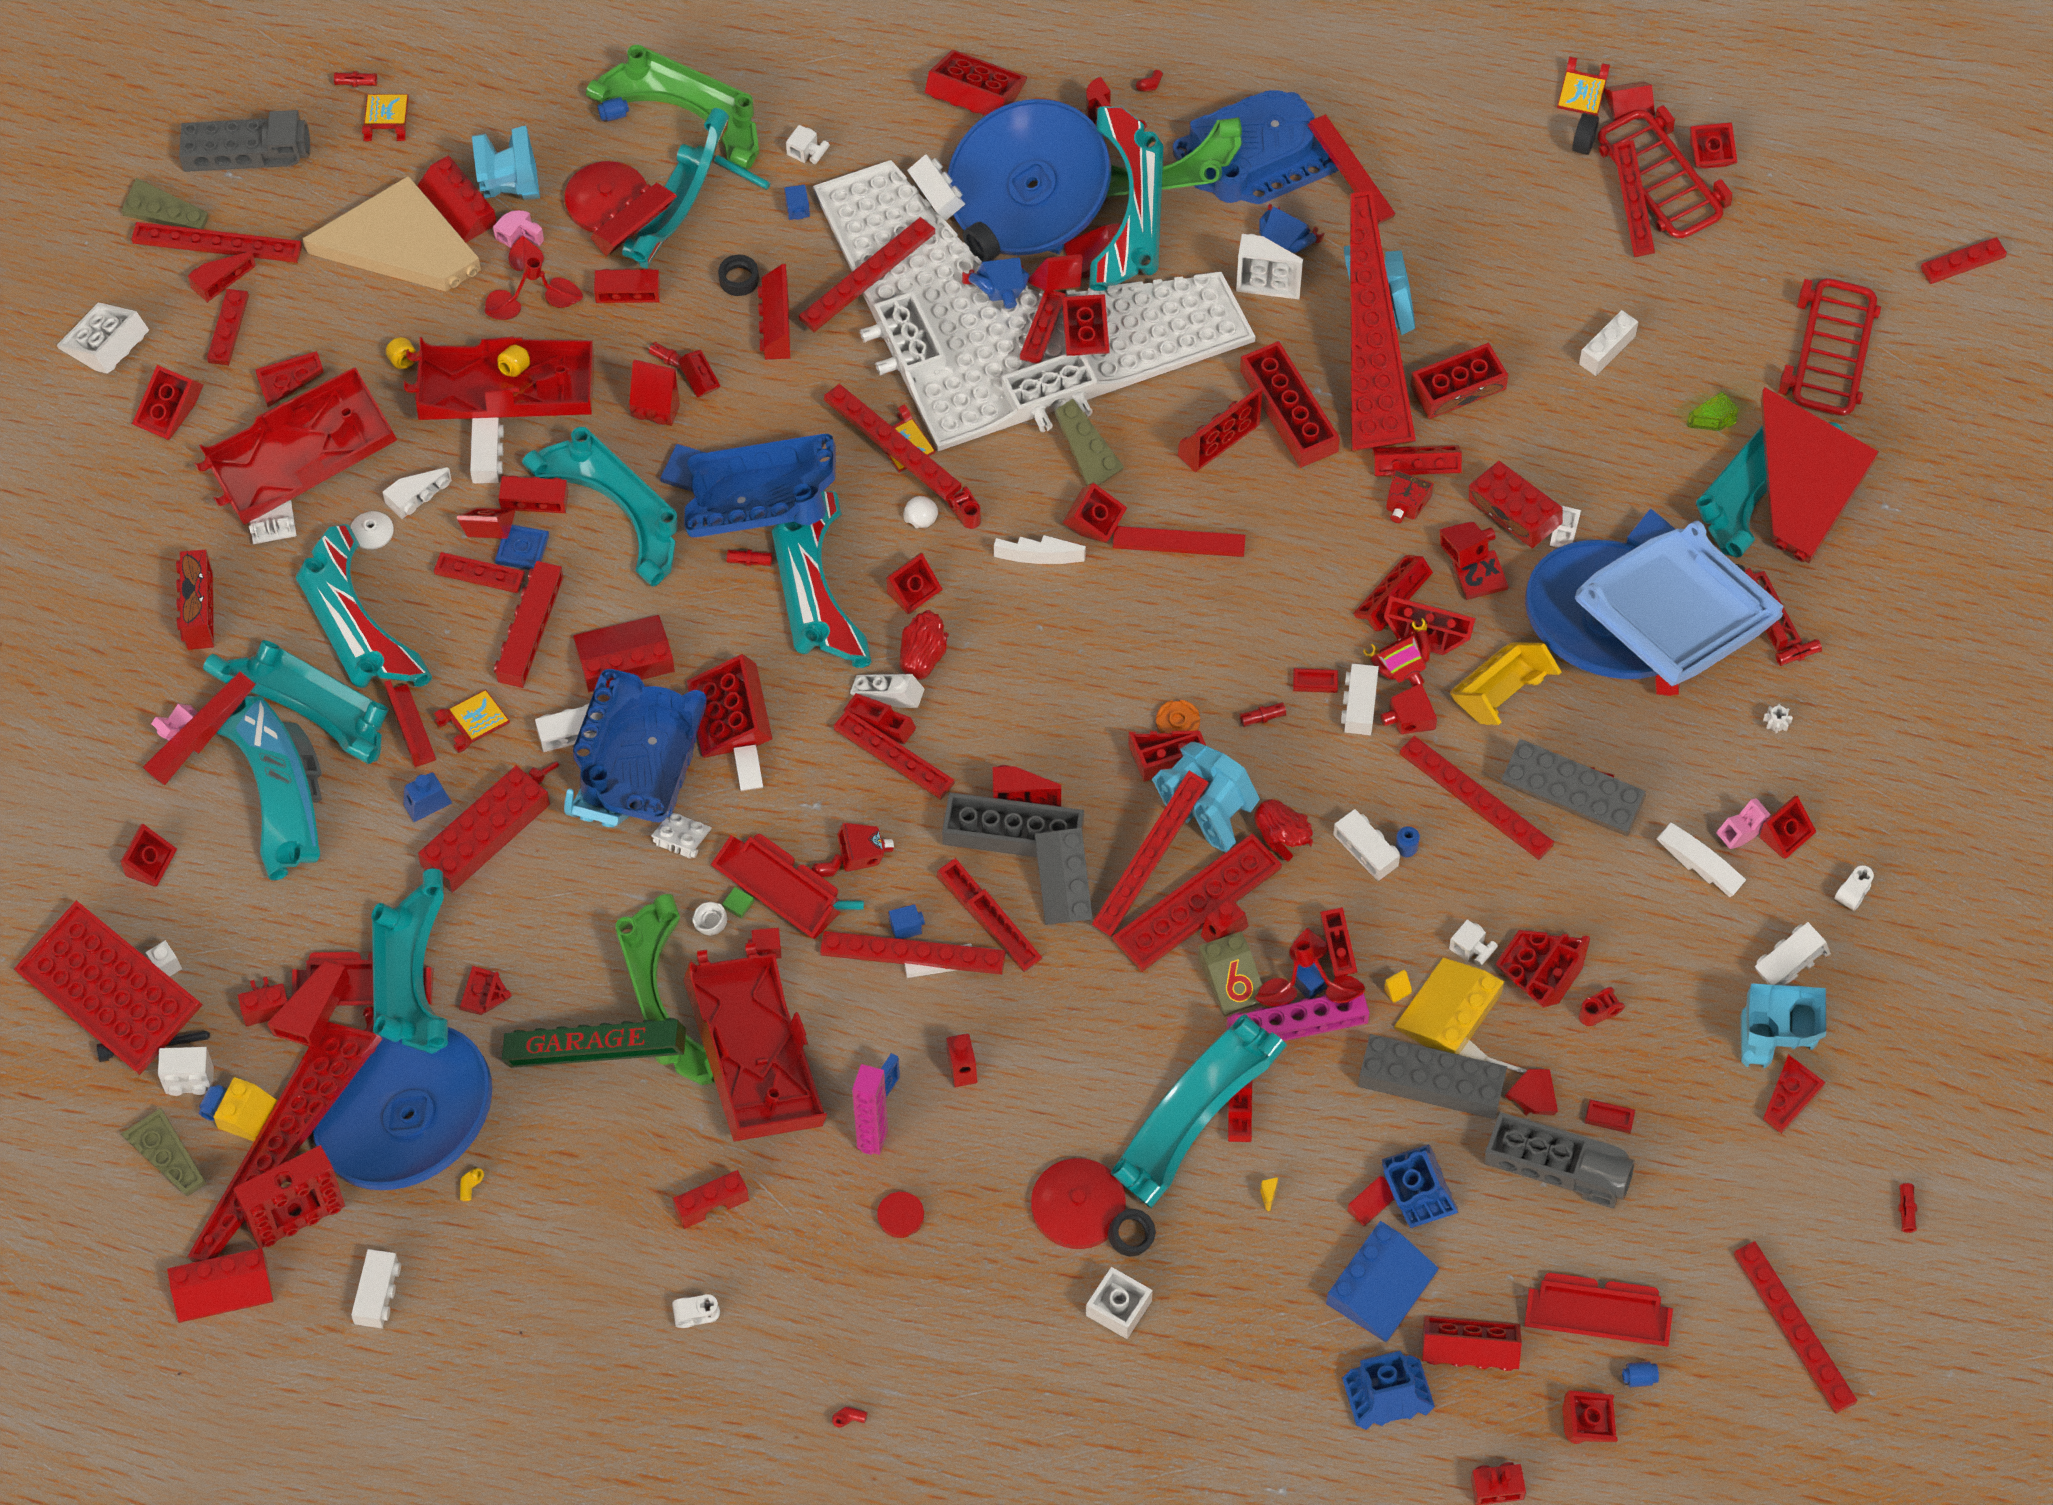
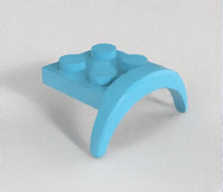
[564,788,629,827]

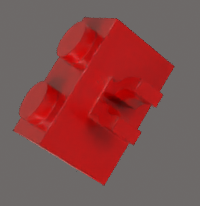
[237,977,288,1027]
[1471,1462,1526,1505]

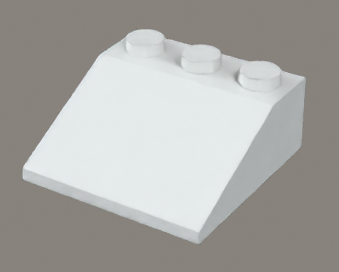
[1236,234,1303,299]
[57,302,149,374]

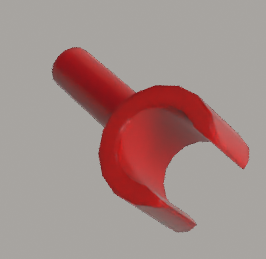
[529,761,559,784]

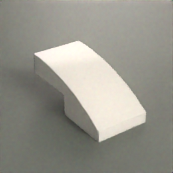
[1550,505,1581,548]
[734,745,763,791]

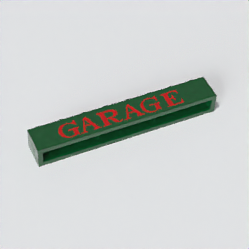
[502,1018,686,1068]

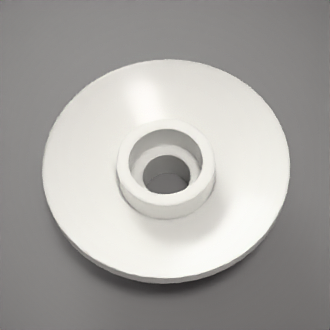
[350,511,394,550]

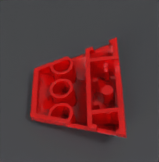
[1495,930,1590,1008]

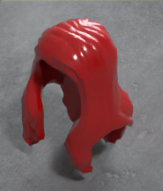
[899,610,949,680]
[1254,799,1313,862]

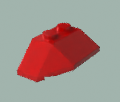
[1384,596,1476,655]

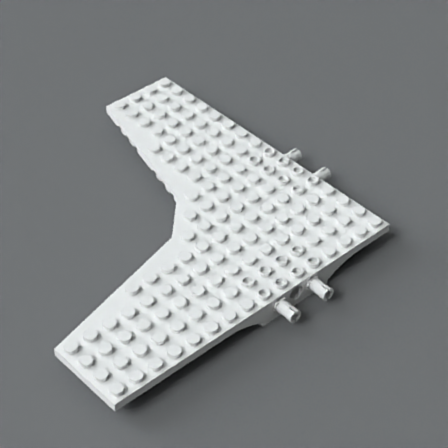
[813,160,1256,451]

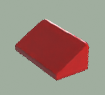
[678,349,721,397]
[1347,1175,1395,1227]

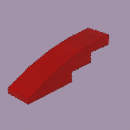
[1228,1080,1253,1142]

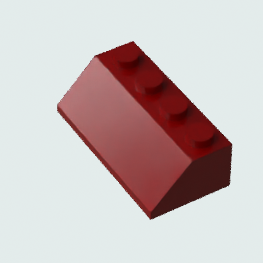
[417,155,497,243]
[590,182,677,257]
[758,264,791,360]
[167,1248,274,1323]
[1422,1316,1522,1371]

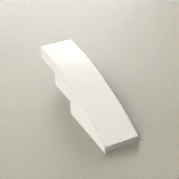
[994,535,1086,564]
[1656,823,1746,897]

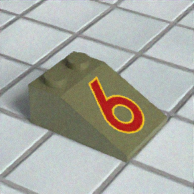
[1198,931,1262,1016]

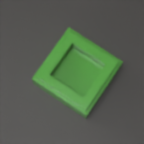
[722,887,754,918]

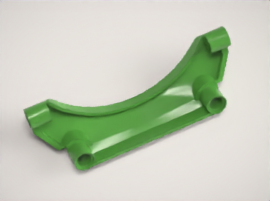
[586,45,759,170]
[1106,117,1242,197]
[615,894,715,1086]

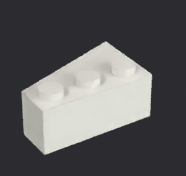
[1755,922,1831,986]

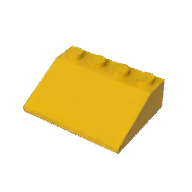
[1394,957,1504,1055]

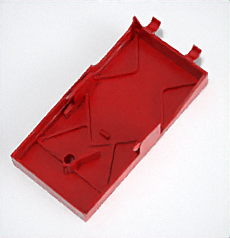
[683,942,827,1142]

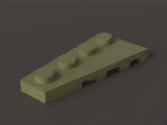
[121,178,209,229]
[1054,399,1124,486]
[121,1108,207,1196]

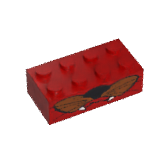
[1410,342,1508,419]
[1469,461,1563,549]
[176,549,214,650]

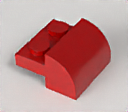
[1086,77,1111,138]

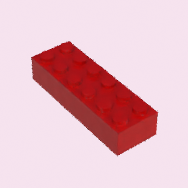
[1240,341,1340,468]
[418,765,550,893]

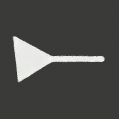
[1459,1040,1527,1074]

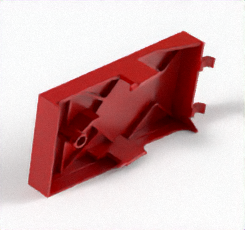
[404,336,594,420]
[194,367,397,525]

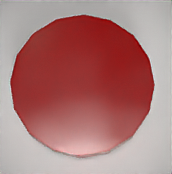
[877,1191,924,1238]

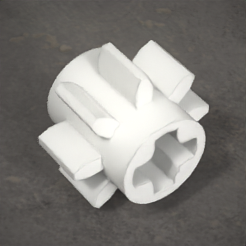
[1763,704,1793,733]

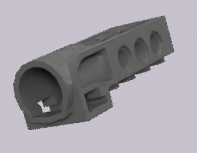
[179,110,310,172]
[1485,1112,1635,1209]

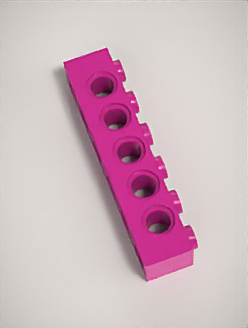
[1226,993,1369,1041]
[852,1064,888,1155]

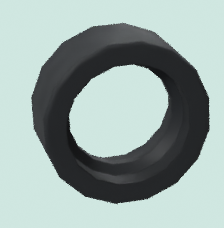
[1572,113,1599,155]
[963,222,1000,262]
[718,254,759,296]
[1108,1209,1156,1257]

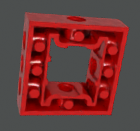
[233,1145,346,1248]

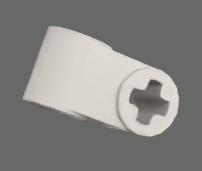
[1834,866,1874,911]
[672,1294,720,1328]

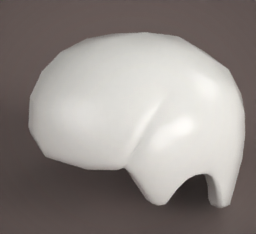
[903,496,938,529]
[692,902,727,936]

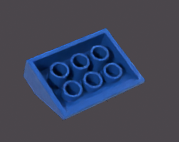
[1326,1221,1439,1343]

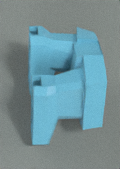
[472,125,540,200]
[1344,245,1415,335]
[1152,742,1260,853]
[1741,984,1826,1068]

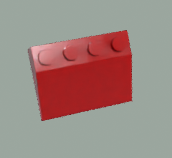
[925,49,1027,116]
[1178,387,1262,473]
[573,615,675,693]
[687,654,773,758]

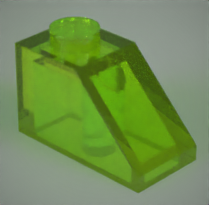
[1686,391,1739,431]

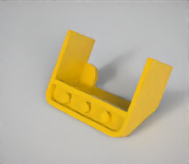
[1450,642,1562,725]

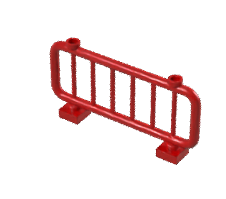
[1597,105,1733,239]
[1778,278,1881,416]

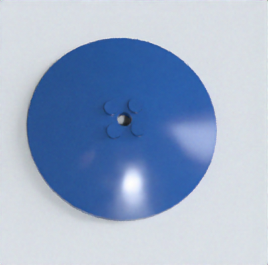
[947,99,1111,256]
[1525,540,1659,679]
[313,1027,492,1190]

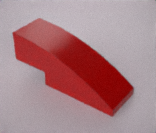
[844,693,916,745]

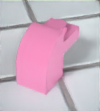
[493,210,544,248]
[151,704,198,741]
[1716,798,1771,849]

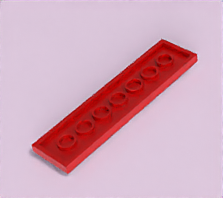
[1113,833,1282,972]

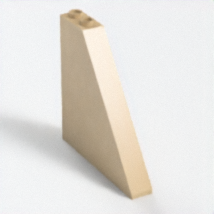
[303,176,481,292]

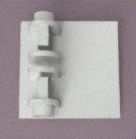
[249,500,297,544]
[652,813,712,859]

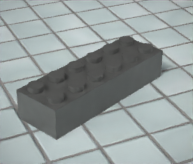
[1501,739,1646,837]
[942,792,1084,857]
[1358,1034,1507,1119]

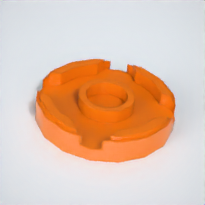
[1156,700,1200,733]

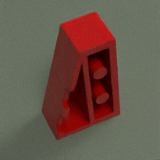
[1128,730,1206,782]

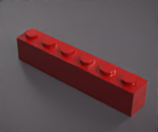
[494,561,564,688]

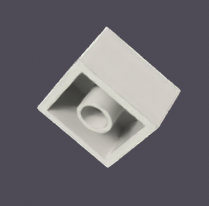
[158,1047,214,1096]
[1086,1267,1153,1339]

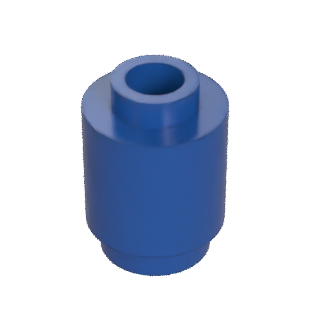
[597,97,629,122]
[1396,826,1420,857]
[199,1085,227,1121]
[1622,1361,1659,1388]

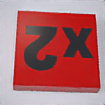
[1452,550,1508,600]

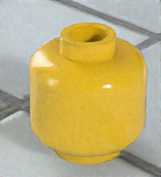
[386,337,417,369]
[498,345,530,377]

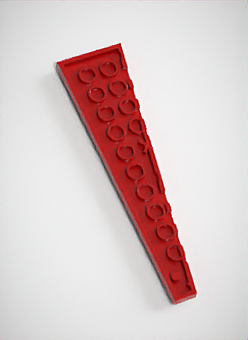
[1350,190,1416,452]
[187,1022,382,1262]

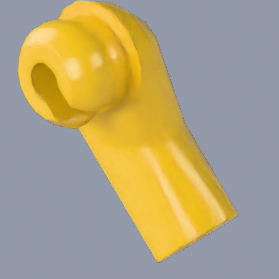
[460,1168,484,1201]

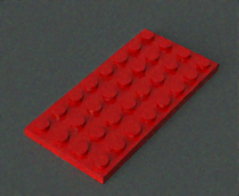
[14,900,203,1075]

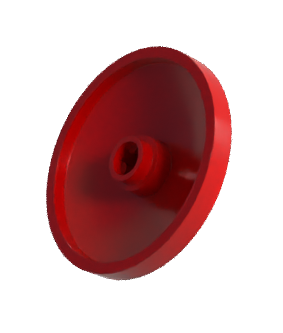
[565,161,647,233]
[1031,1158,1126,1249]

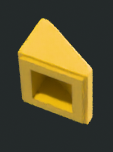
[1384,970,1412,1003]
[1260,1177,1278,1211]

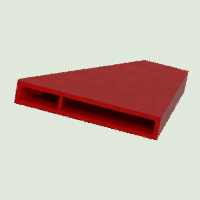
[1761,387,1879,564]

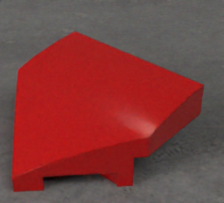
[459,965,512,1015]
[1505,1069,1558,1116]

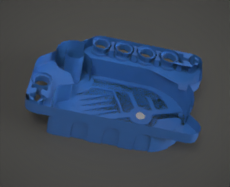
[1173,90,1339,204]
[684,434,836,537]
[573,669,706,823]

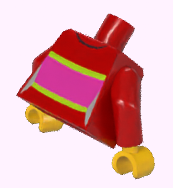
[1363,618,1431,687]

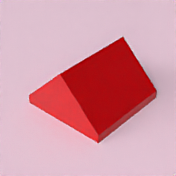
[1604,81,1655,121]
[1028,254,1083,291]
[457,507,515,539]
[886,553,943,614]
[1759,795,1817,859]
[120,824,177,887]

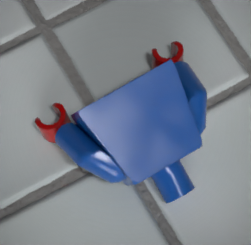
[1259,204,1325,253]
[962,258,1029,309]

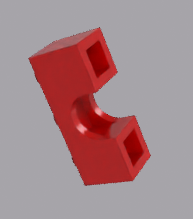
[673,1170,749,1229]

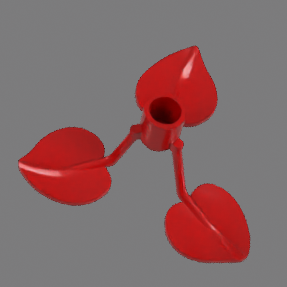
[484,235,583,320]
[1255,928,1366,1006]

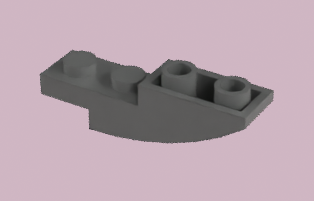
[282,722,322,803]

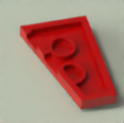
[255,351,324,408]
[1763,1054,1826,1134]

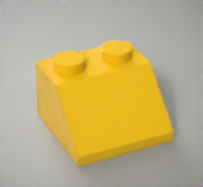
[214,1077,278,1141]

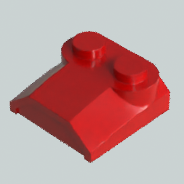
[1689,122,1738,169]
[1562,1390,1618,1444]

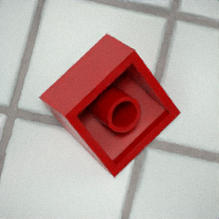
[1062,482,1127,543]

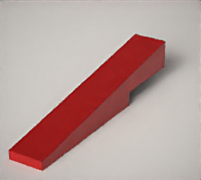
[143,671,256,785]
[936,858,1042,972]

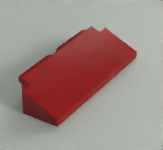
[711,834,841,939]
[292,952,434,1006]
[1524,1273,1673,1347]

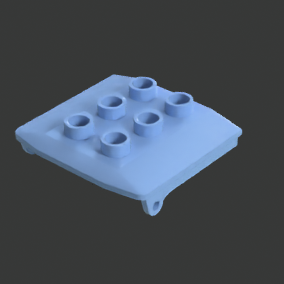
[1575,520,1783,686]

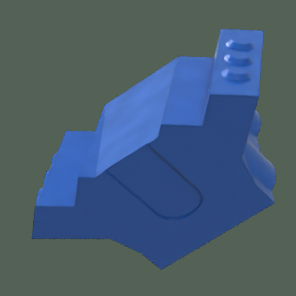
[1382,1144,1458,1228]
[1342,1351,1435,1430]

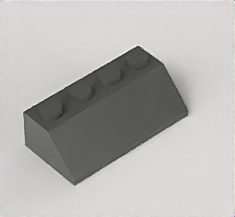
[1035,828,1093,925]

